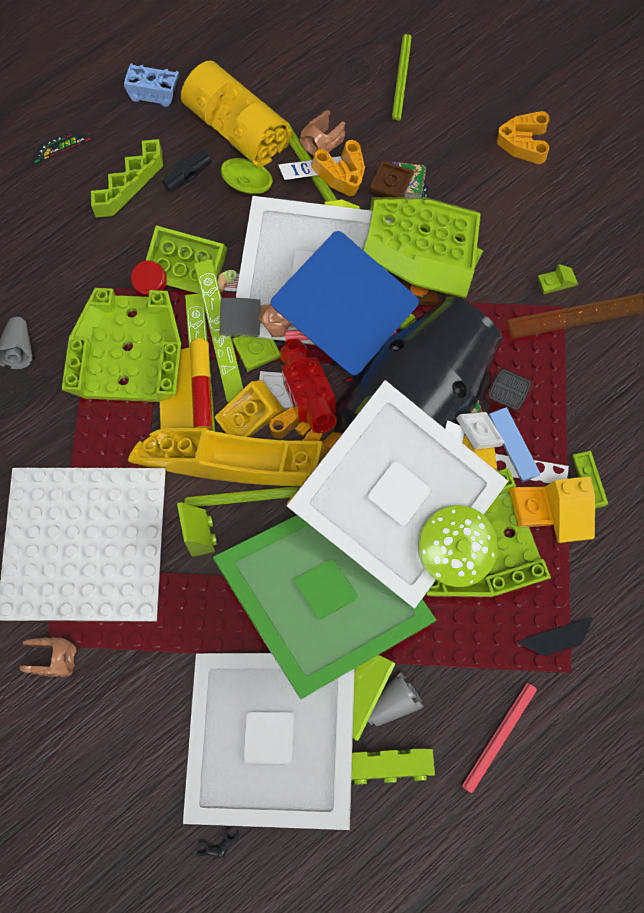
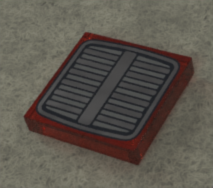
[484,366,535,415]

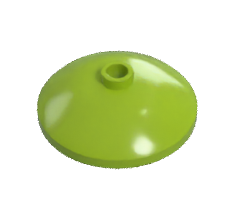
[221,158,273,194]

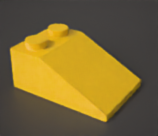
[214,380,284,437]
[545,477,595,543]

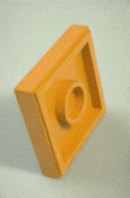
[509,487,554,527]

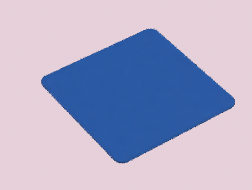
[271,231,419,375]

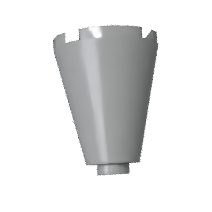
[0,317,33,369]
[368,672,424,727]

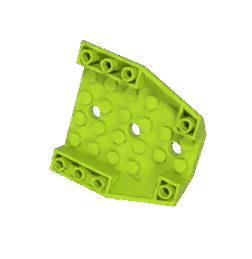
[363,197,481,298]
[62,288,181,402]
[426,468,551,597]

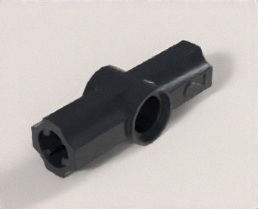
[161,150,212,192]

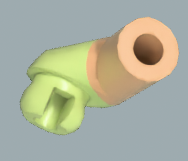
[217,270,237,292]

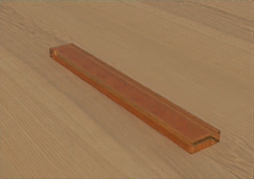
[506,293,644,339]

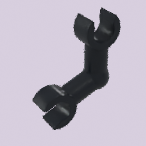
[196,828,239,858]

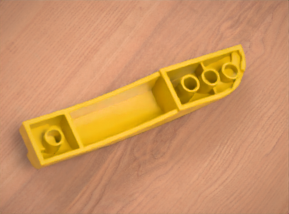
[128,428,326,486]

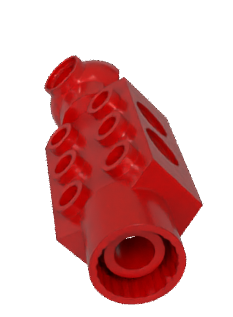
[279,338,337,433]

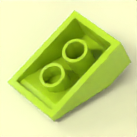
[177,503,217,557]

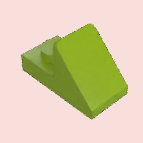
[537,264,578,294]

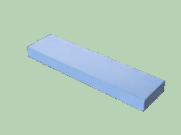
[489,407,540,483]

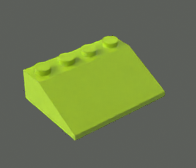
[146,226,228,294]

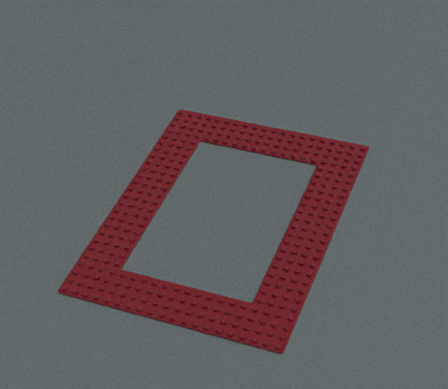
[47,287,571,673]

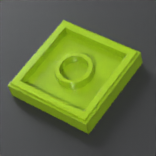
[232,335,280,372]

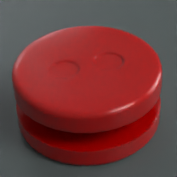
[131,260,167,296]

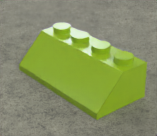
[353,655,395,741]

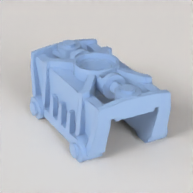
[124,64,179,107]

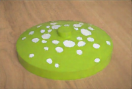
[418,505,498,587]

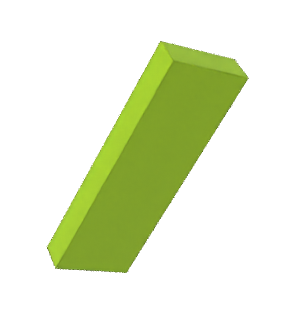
[571,451,608,509]

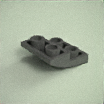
[220,298,260,337]

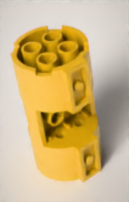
[181,61,293,167]

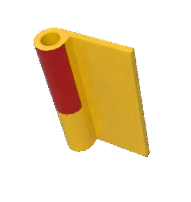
[160,338,213,431]

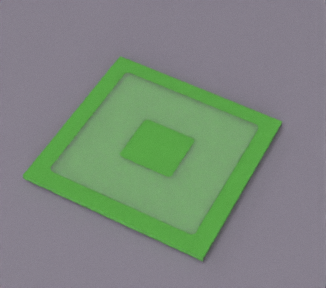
[213,515,436,700]

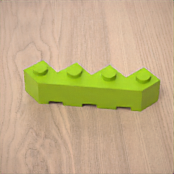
[91,139,163,218]
[351,749,435,785]

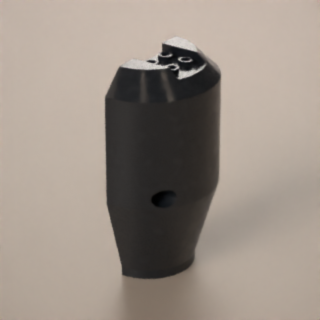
[334,296,502,434]

